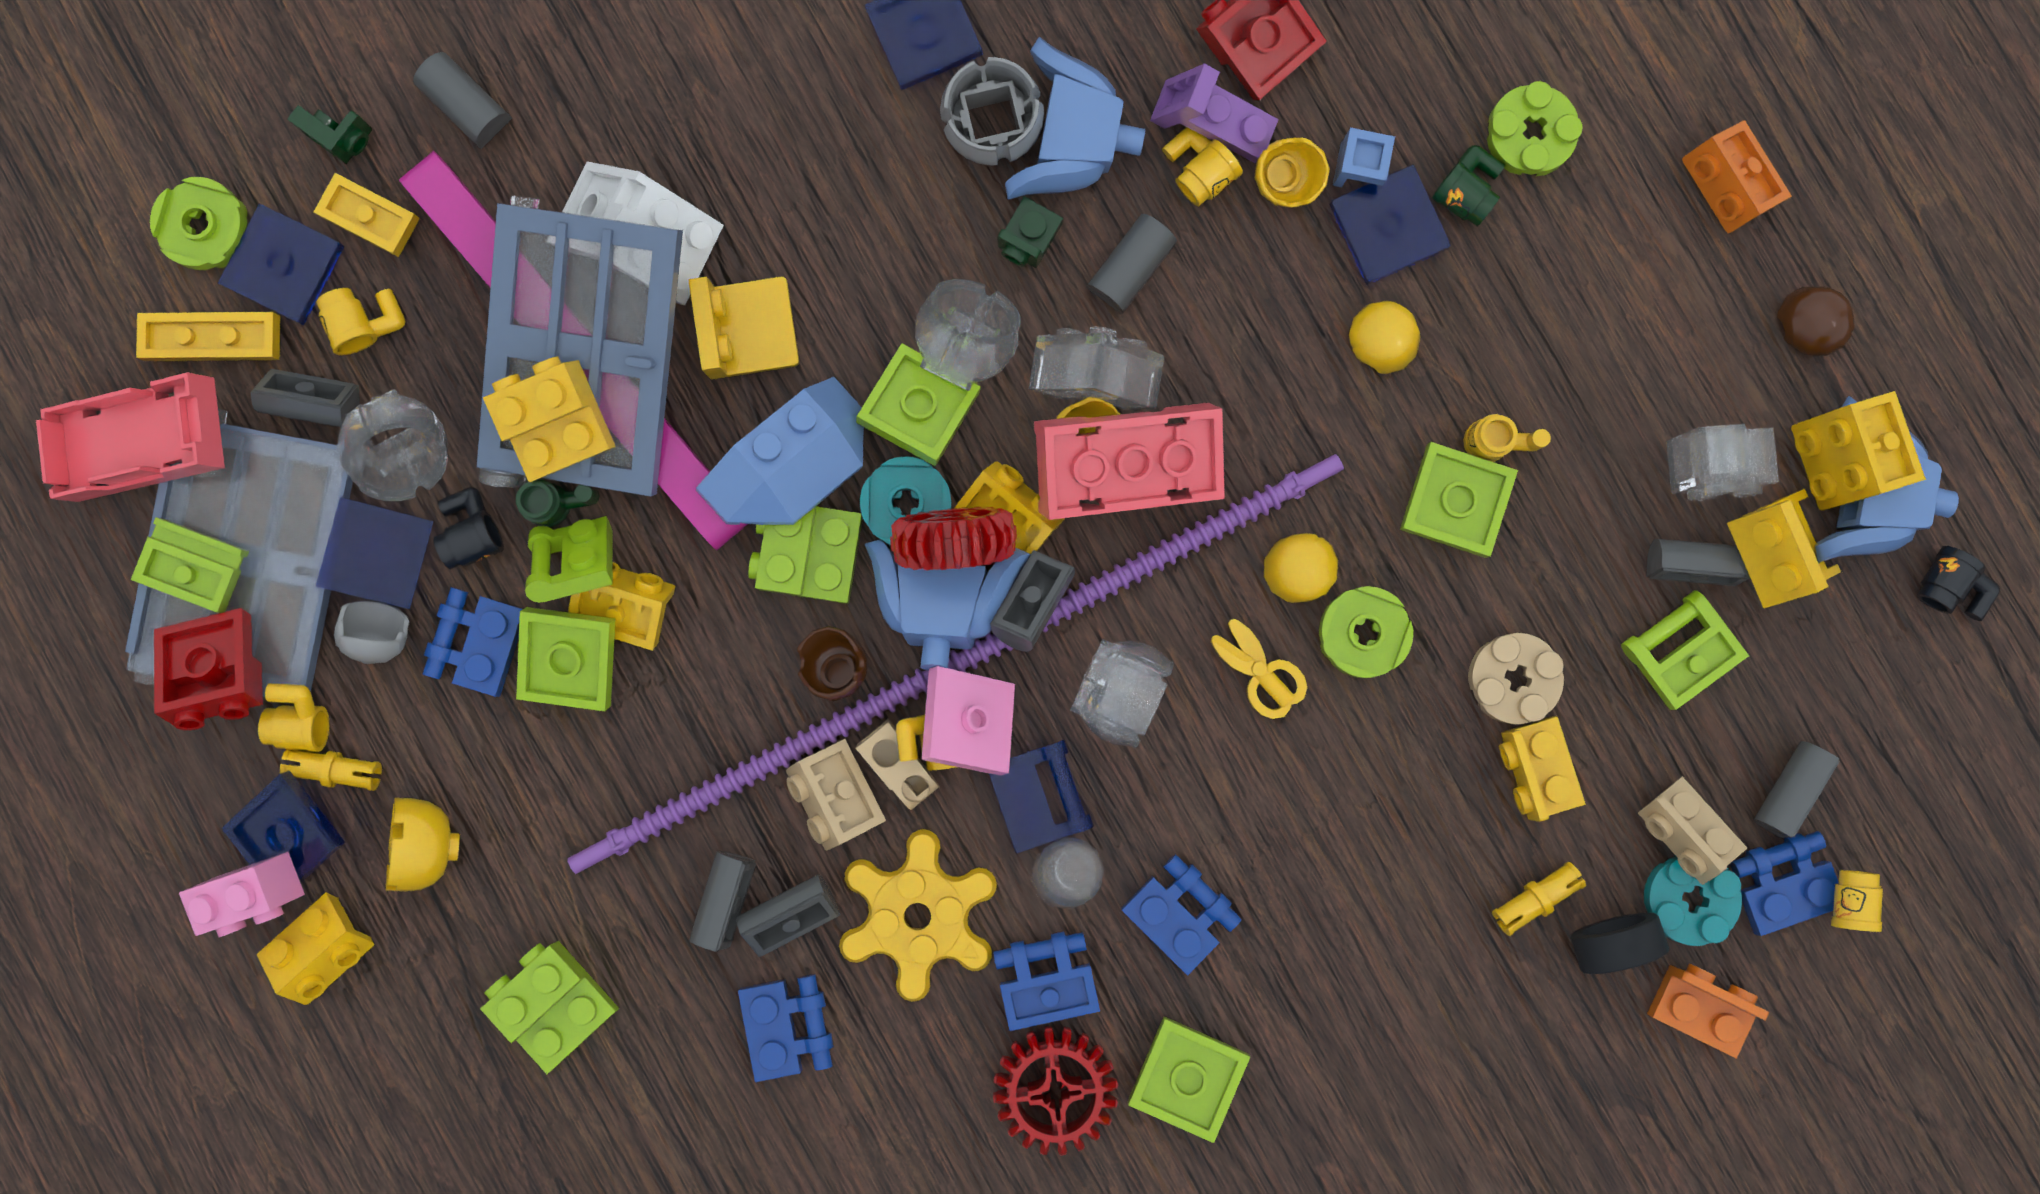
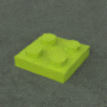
[856,343,981,467]
[1400,442,1518,558]
[516,607,615,711]
[1127,1016,1250,1143]

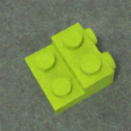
[748,506,863,604]
[480,941,619,1074]

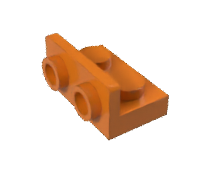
[1682,120,1792,233]
[1647,963,1769,1059]

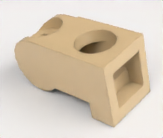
[856,718,940,810]

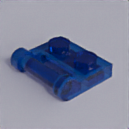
[989,740,1094,854]

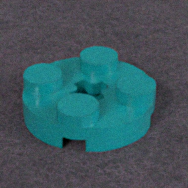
[860,456,952,546]
[1644,855,1742,946]

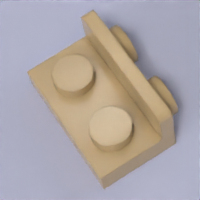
[786,739,886,851]
[1638,776,1747,885]

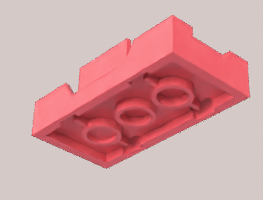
[36,372,225,502]
[1034,403,1225,520]

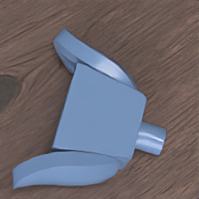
[1005,37,1145,200]
[1815,396,1959,563]
[864,539,1031,671]

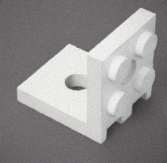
[548,162,724,305]

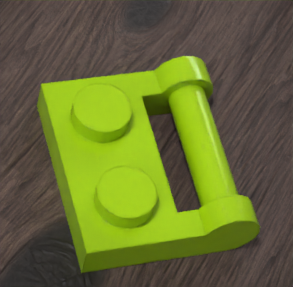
[525,516,613,603]
[1621,590,1749,710]

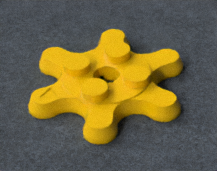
[839,829,997,1002]

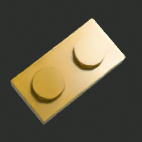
[314,173,420,257]

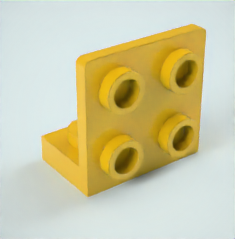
[688,277,799,380]
[1791,391,1926,511]

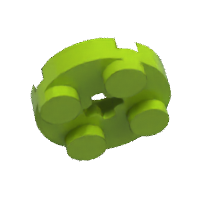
[1487,81,1583,176]
[150,177,248,270]
[1319,586,1414,678]

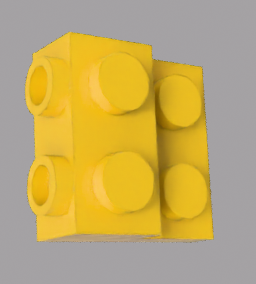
[483,356,616,482]

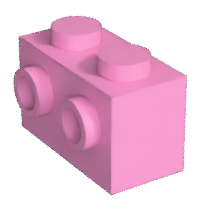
[179,852,305,937]

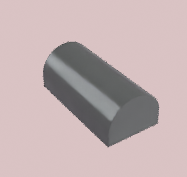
[413,52,512,149]
[1086,213,1177,314]
[250,369,360,429]
[1646,538,1750,586]
[990,550,1075,652]
[1753,741,1840,838]
[689,851,756,952]
[736,874,841,957]

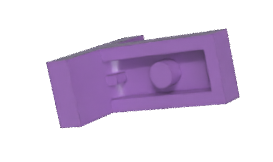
[1150,63,1279,163]

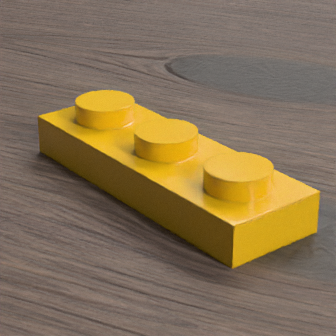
[136,312,280,361]

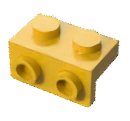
[256,892,374,1005]

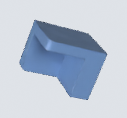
[1333,127,1395,188]

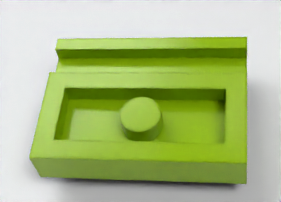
[131,517,249,613]

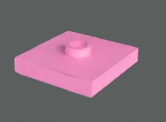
[922,666,1015,775]

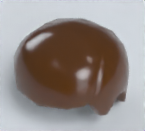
[1777,286,1854,356]
[797,626,867,701]

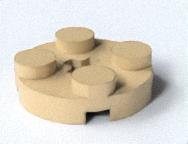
[1468,633,1564,724]

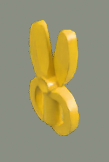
[1211,619,1307,719]

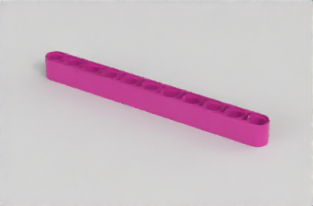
[399,150,748,550]

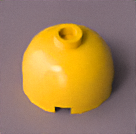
[386,798,460,892]

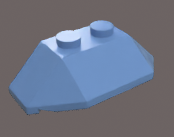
[696,377,864,525]

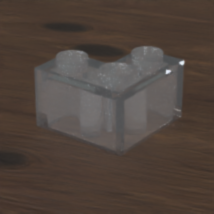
[1029,327,1164,409]
[1666,424,1779,501]

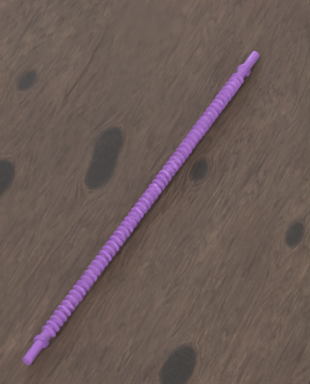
[568,454,1344,874]

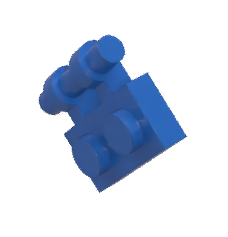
[422,587,522,697]
[1730,831,1839,936]
[1121,854,1242,976]
[993,932,1100,1031]
[738,974,834,1082]

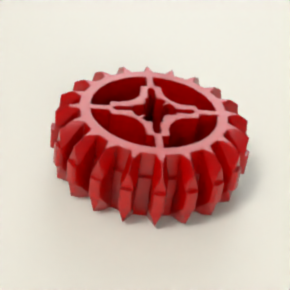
[890,507,1017,571]
[993,1026,1118,1156]

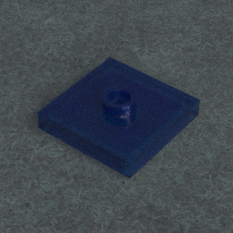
[864,0,983,91]
[1329,164,1451,285]
[218,203,345,326]
[316,497,434,609]
[221,771,346,883]

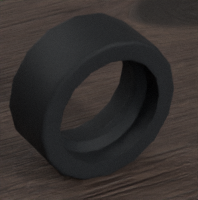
[1570,913,1669,974]

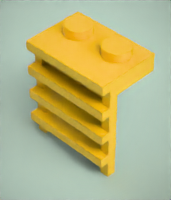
[1727,489,1841,608]

